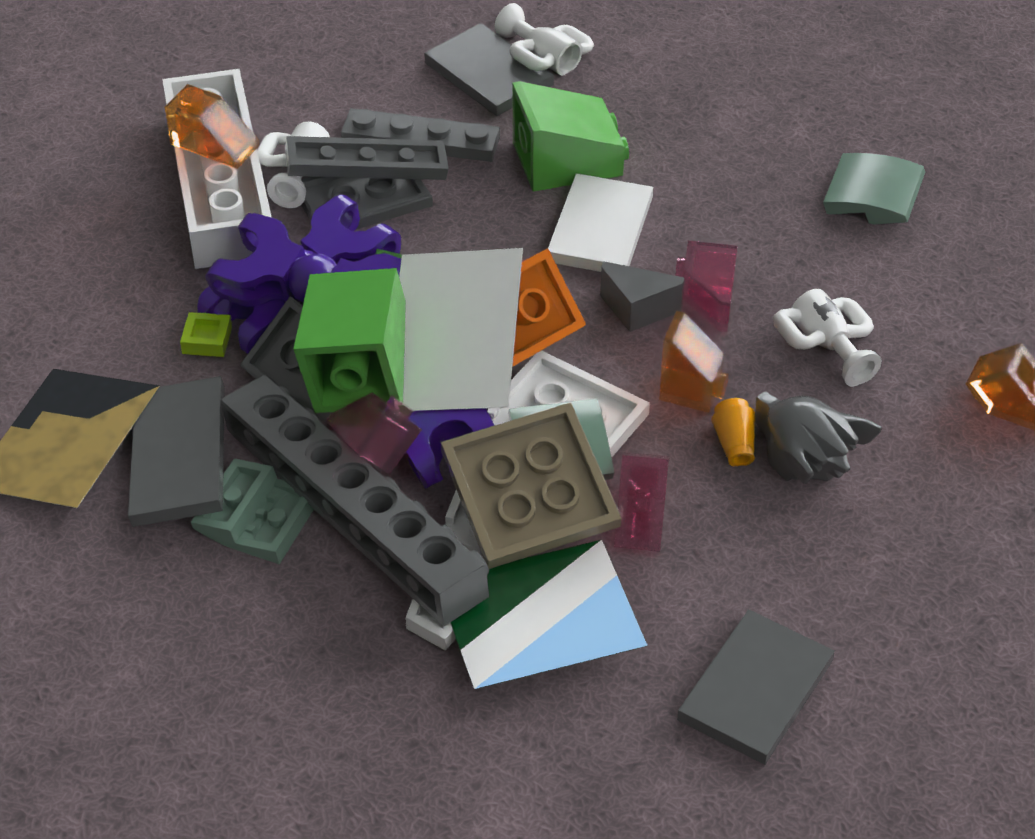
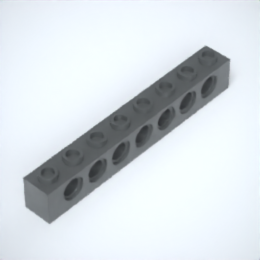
[221,374,489,626]

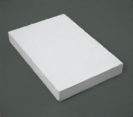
[548,173,653,272]

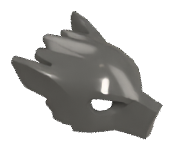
[755,392,882,484]

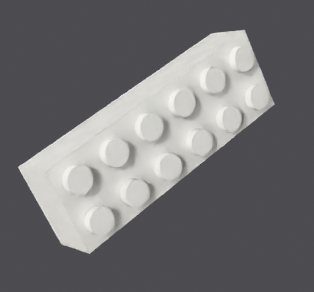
[162,69,272,269]

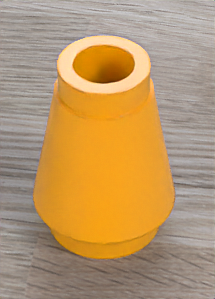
[711,398,755,467]

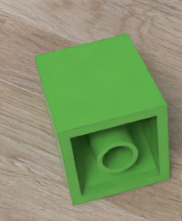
[512,81,629,192]
[293,268,406,413]

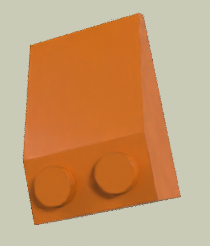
[512,248,586,367]

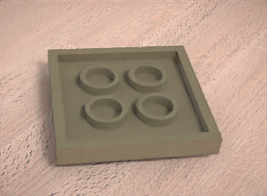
[441,402,622,569]

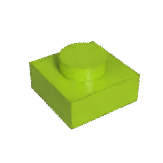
[180,312,232,357]

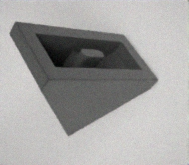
[600,261,685,332]

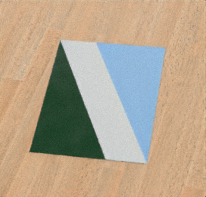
[450,540,647,689]

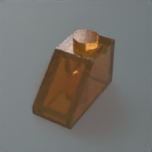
[164,84,260,169]
[659,311,729,413]
[965,343,1035,431]

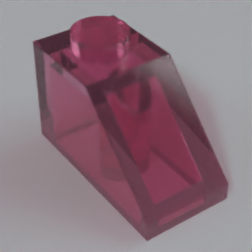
[675,240,738,332]
[326,392,422,474]
[614,452,670,552]

